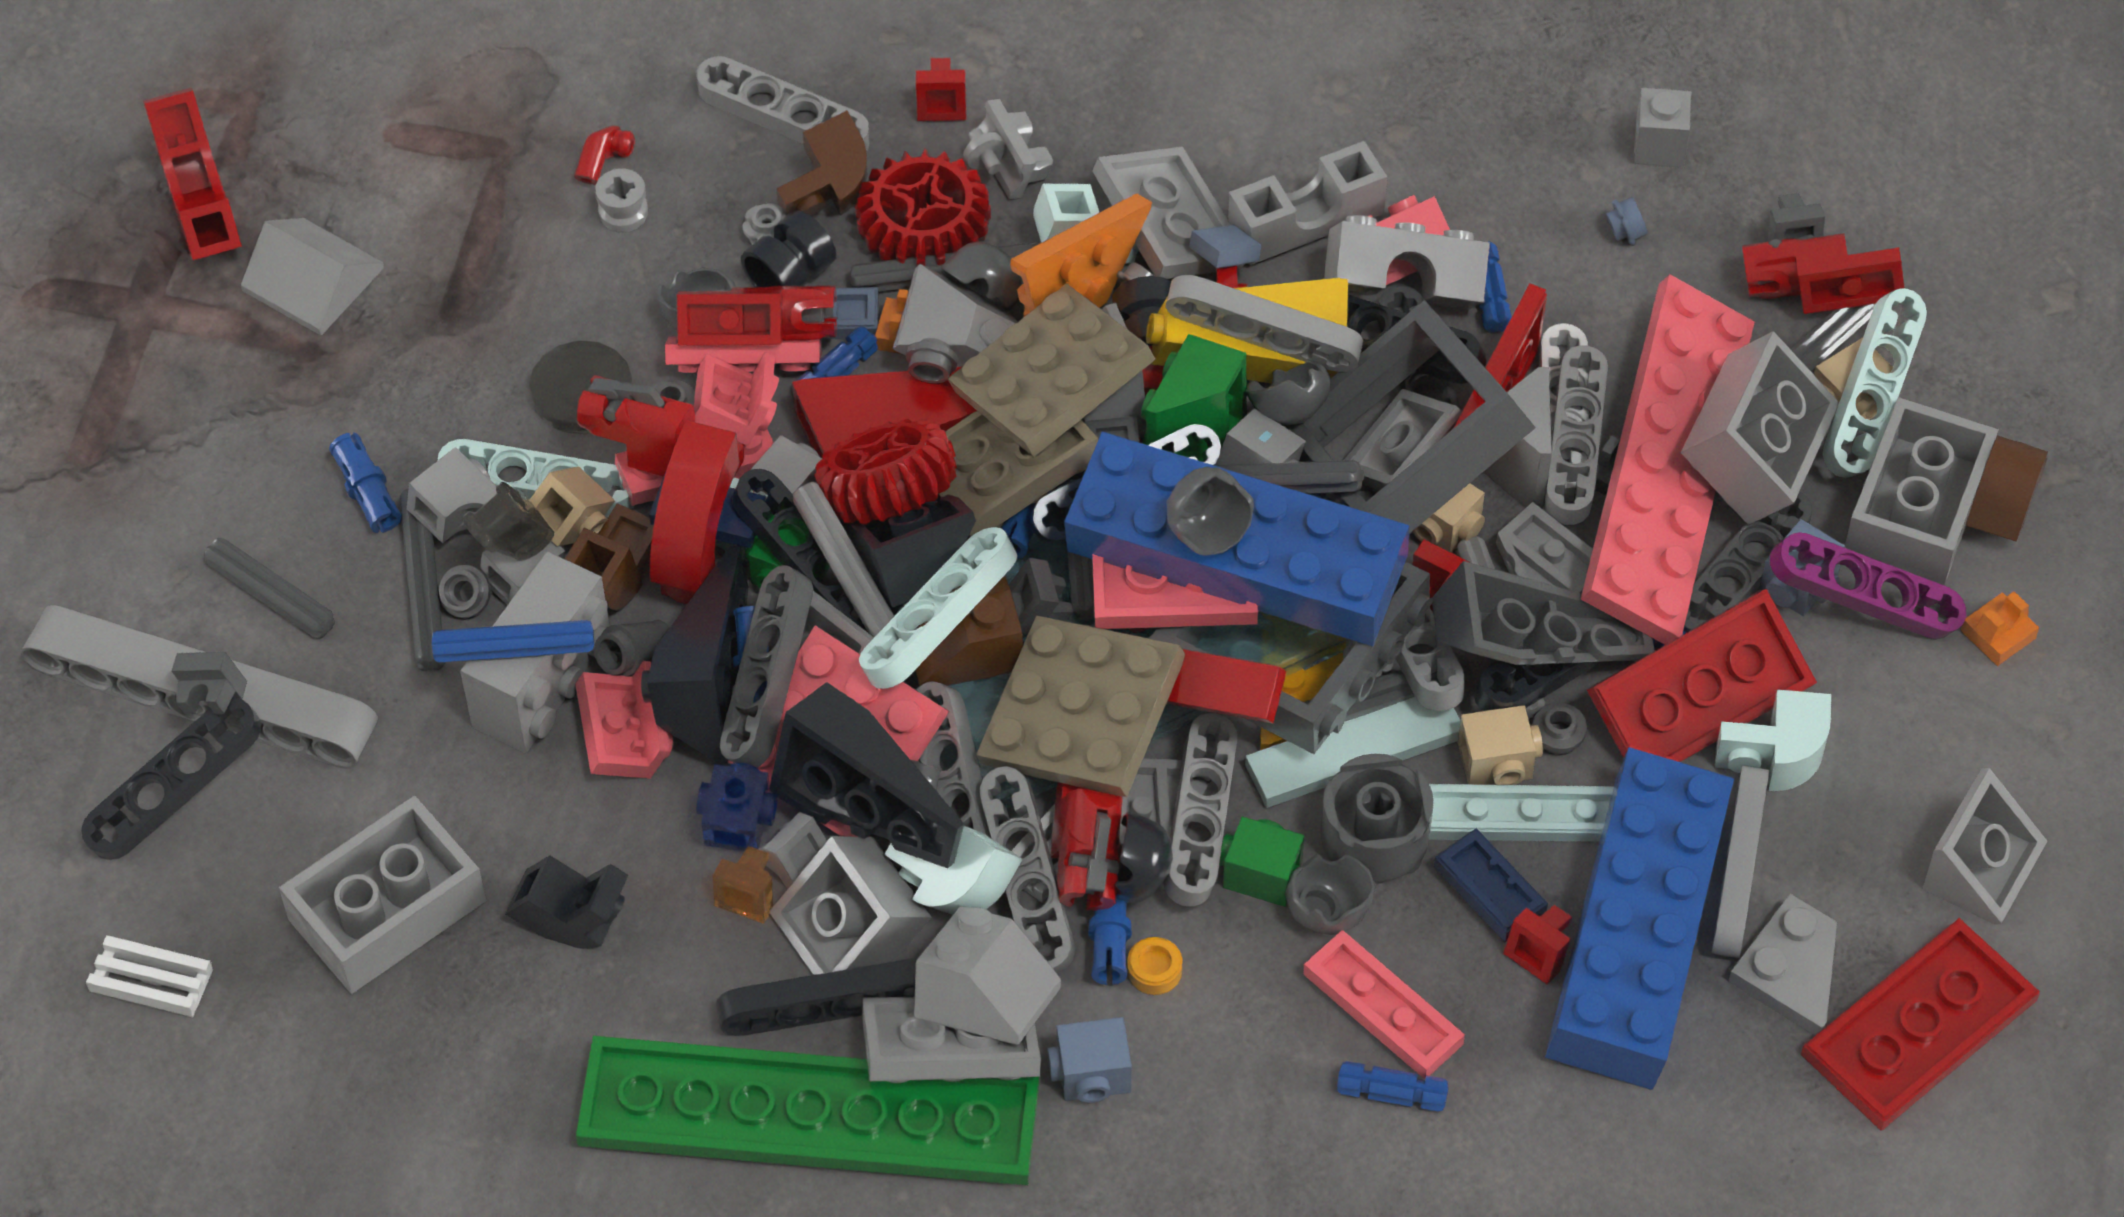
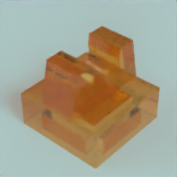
[713,846,773,924]

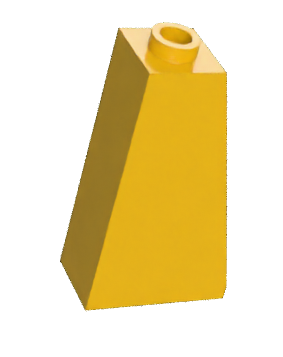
[1146,278,1348,384]

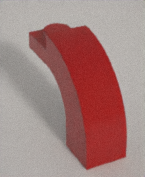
[143,87,242,260]
[650,420,739,604]

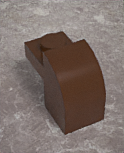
[776,110,867,216]
[1966,435,2048,542]
[565,503,654,610]

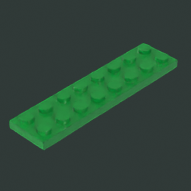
[576,1036,1040,1185]

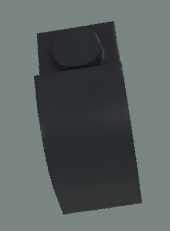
[505,855,629,949]

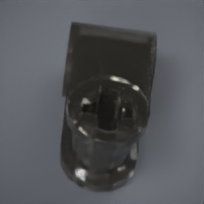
[462,482,555,561]

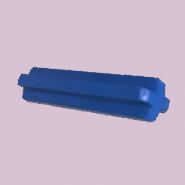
[432,620,594,662]

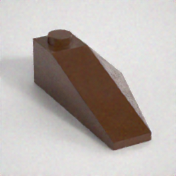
[914,536,1023,687]

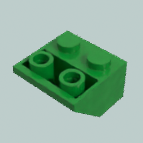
[1141,334,1247,462]

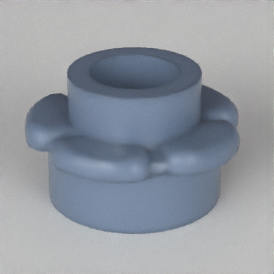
[1606,197,1648,246]

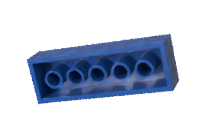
[1064,431,1409,646]
[1544,747,1734,1090]

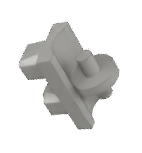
[963,99,1053,199]

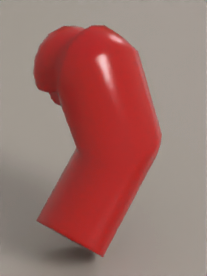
[574,125,635,185]

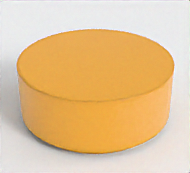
[1127,937,1183,995]

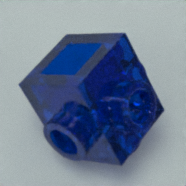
[696,763,778,854]

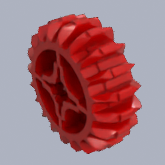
[855,148,991,266]
[814,419,957,524]

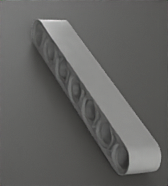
[21,605,378,768]

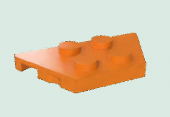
[1010,193,1152,317]

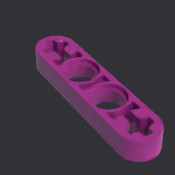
[1770,532,1966,639]

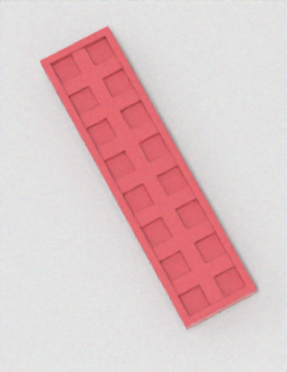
[1581,274,1755,645]

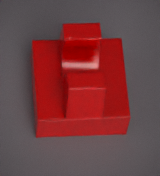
[916,58,966,121]
[1503,904,1572,985]

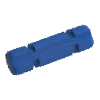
[1479,241,1512,333]
[796,326,878,381]
[1337,1061,1449,1112]

